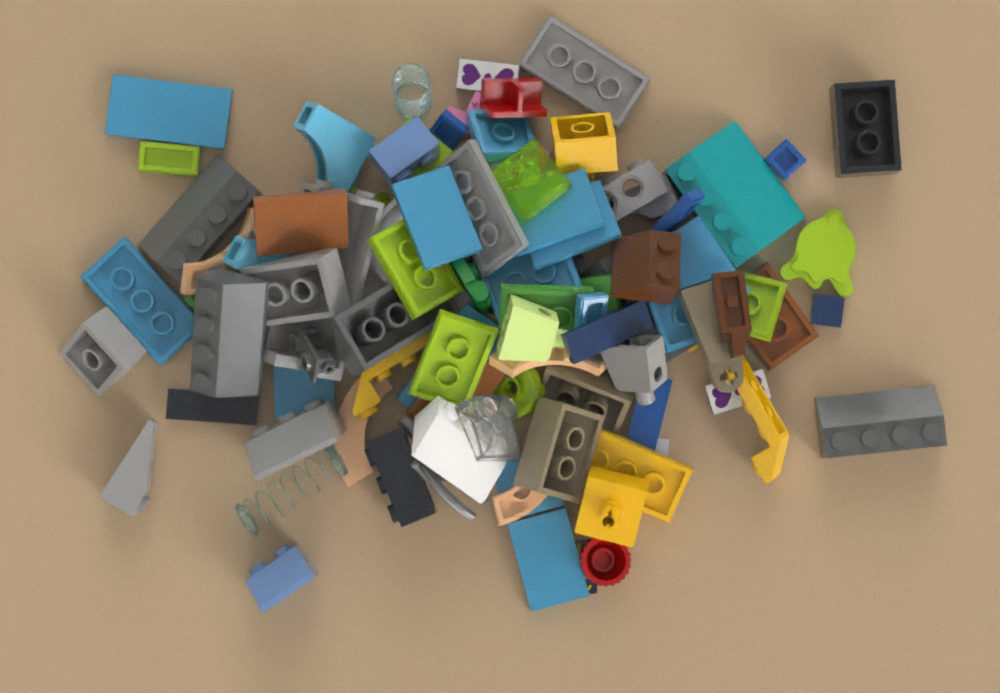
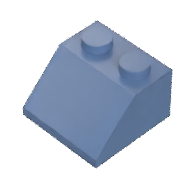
[245,544,318,613]

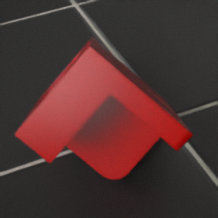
[480,78,548,118]

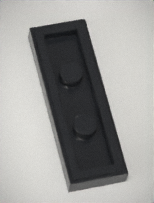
[166,389,260,425]

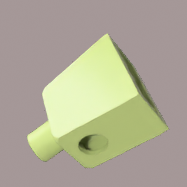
[496,294,568,362]

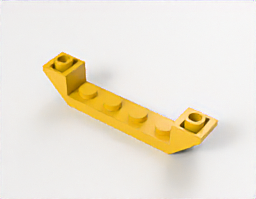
[352,312,498,420]
[688,344,790,484]

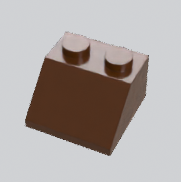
[610,230,681,305]

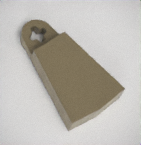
[677,281,744,393]

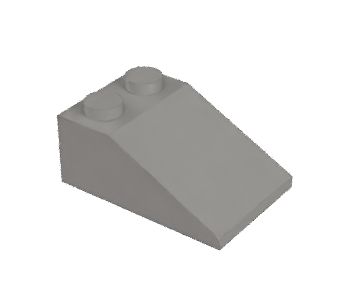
[240,248,351,326]

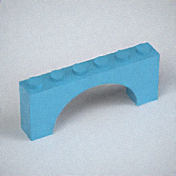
[222,101,376,272]

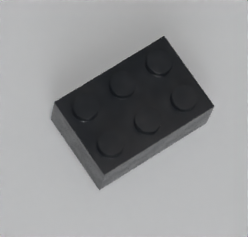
[829,79,902,178]
[364,428,437,527]

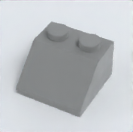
[59,306,147,397]

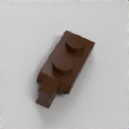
[711,270,752,359]

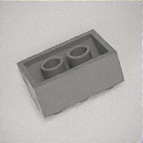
[245,397,346,481]

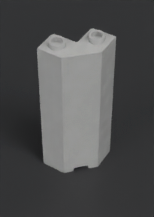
[263,179,385,381]

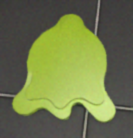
[779,209,856,297]

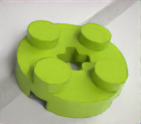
[489,368,545,418]

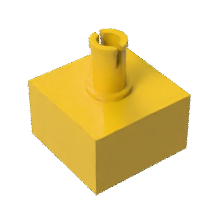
[550,112,618,183]
[574,465,650,548]

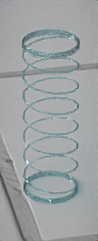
[392,63,432,118]
[235,445,348,536]

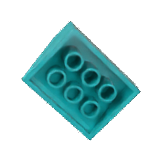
[662,121,806,268]

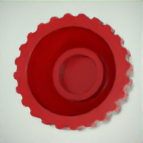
[579,538,632,587]

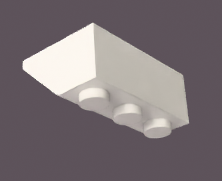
[411,395,507,504]

